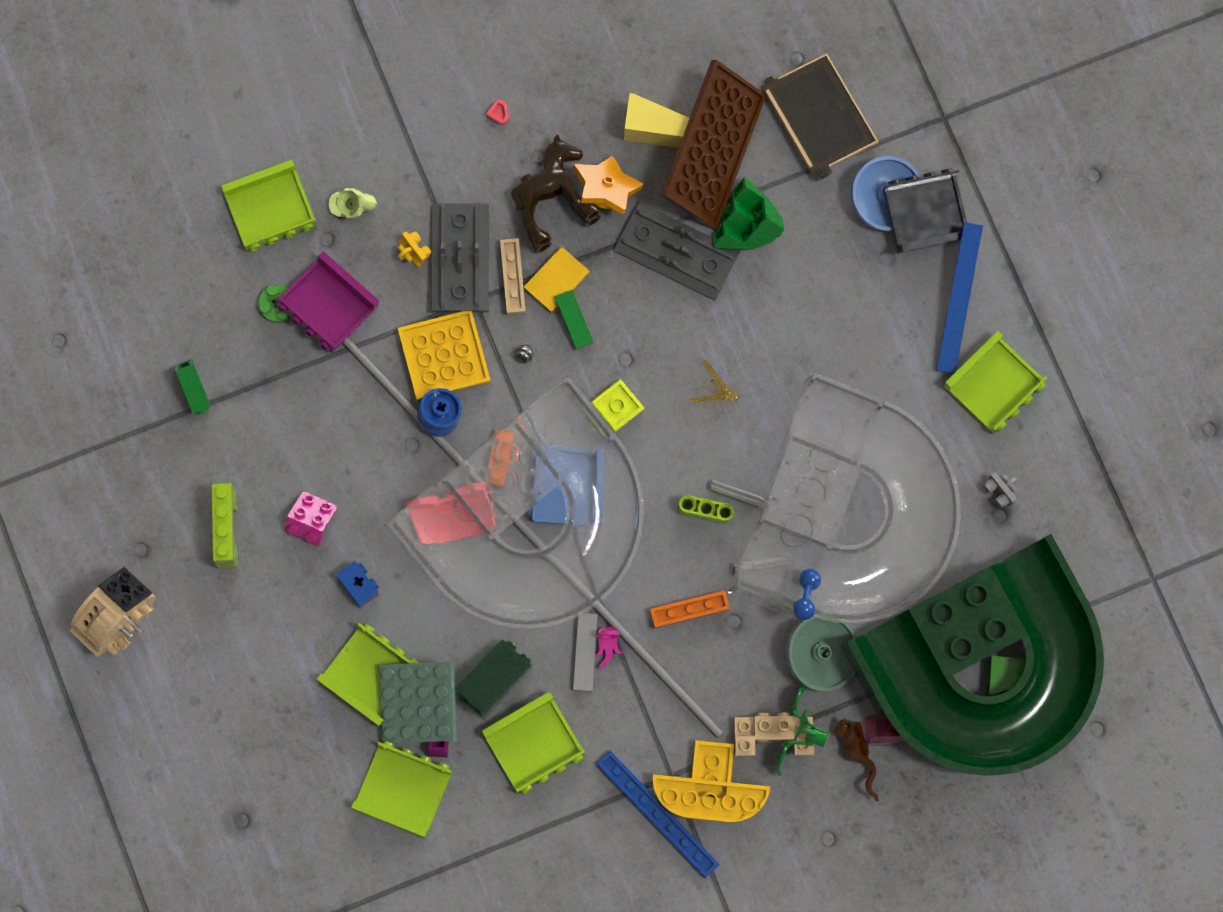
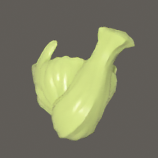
[329,188,377,219]

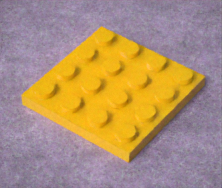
[398,311,491,401]

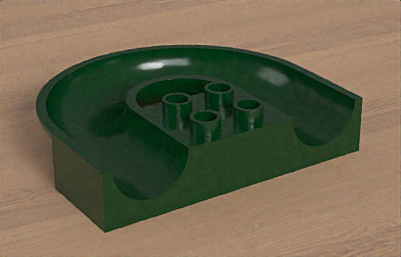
[841,534,1104,776]

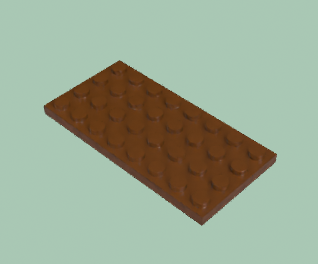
[661,60,766,229]

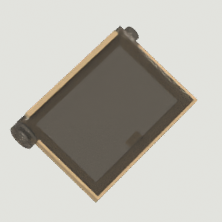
[762,53,879,181]

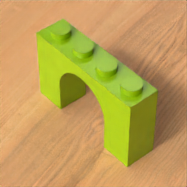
[212,483,238,569]

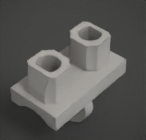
[983,472,1018,508]

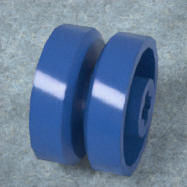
[417,388,462,437]

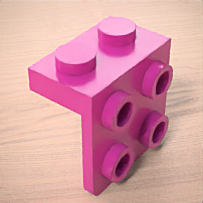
[284,492,337,546]

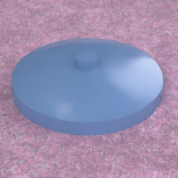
[851,156,922,232]

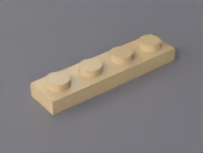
[500,238,526,315]

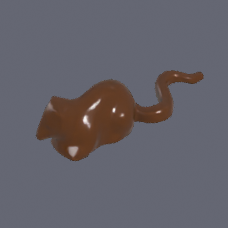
[834,718,879,802]

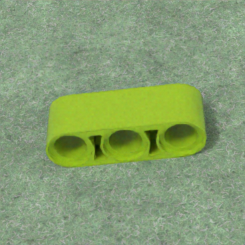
[678,496,734,524]

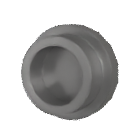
[514,344,533,364]

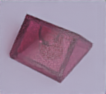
[865,715,907,746]

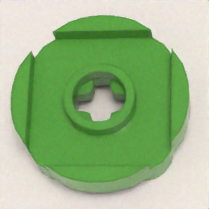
[259,285,291,323]

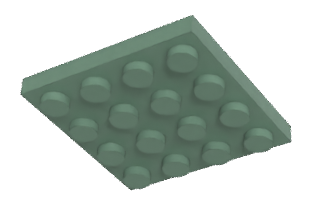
[380,661,457,743]

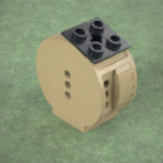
[70,567,156,657]

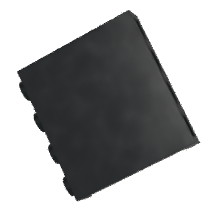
[883,168,967,254]

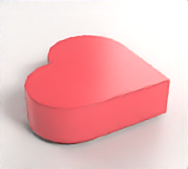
[486,100,509,125]

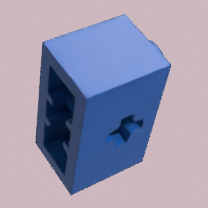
[336,561,379,608]

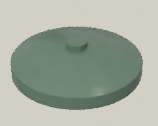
[786,613,857,692]

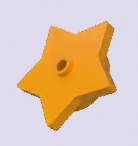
[573,156,643,214]

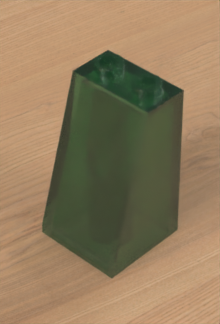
[455,639,532,719]

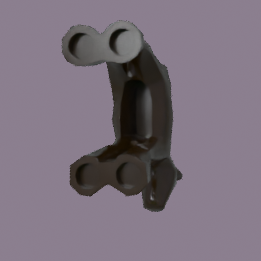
[511,134,601,253]

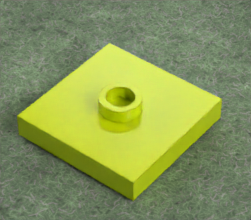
[591,379,645,432]

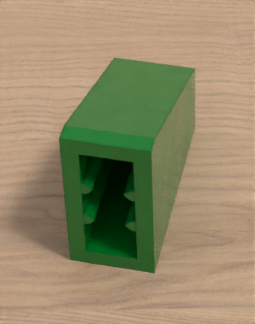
[174,359,211,415]

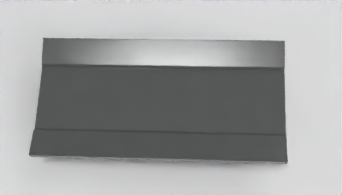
[614,202,740,300]
[432,203,489,313]

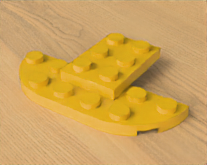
[653,740,771,823]

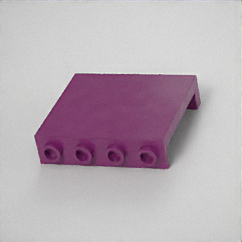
[276,251,379,353]

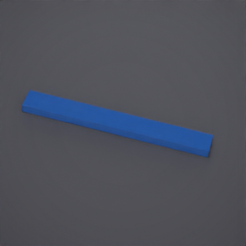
[936,222,983,374]
[596,751,720,878]

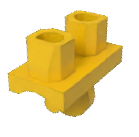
[398,231,432,268]

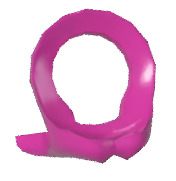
[595,626,623,669]

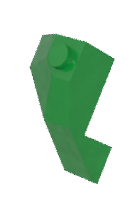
[713,177,784,250]

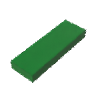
[554,290,594,350]

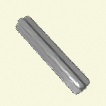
[710,480,765,508]

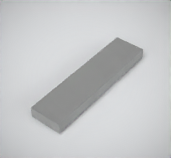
[573,613,598,692]

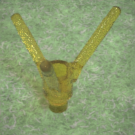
[691,360,740,402]

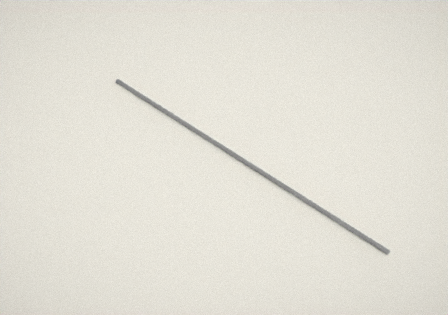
[343,338,723,738]

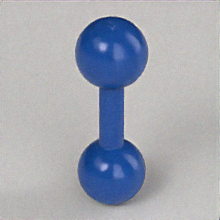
[793,569,821,620]

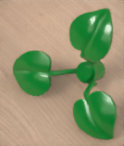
[776,686,829,776]

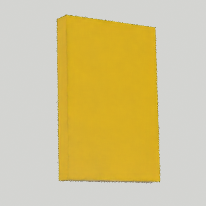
[524,247,590,313]

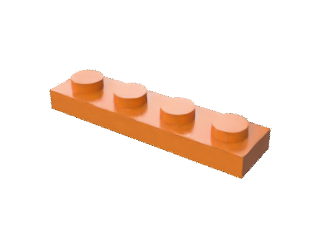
[650,590,730,629]

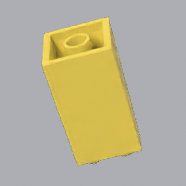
[624,93,690,148]

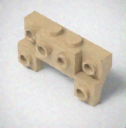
[734,713,814,756]

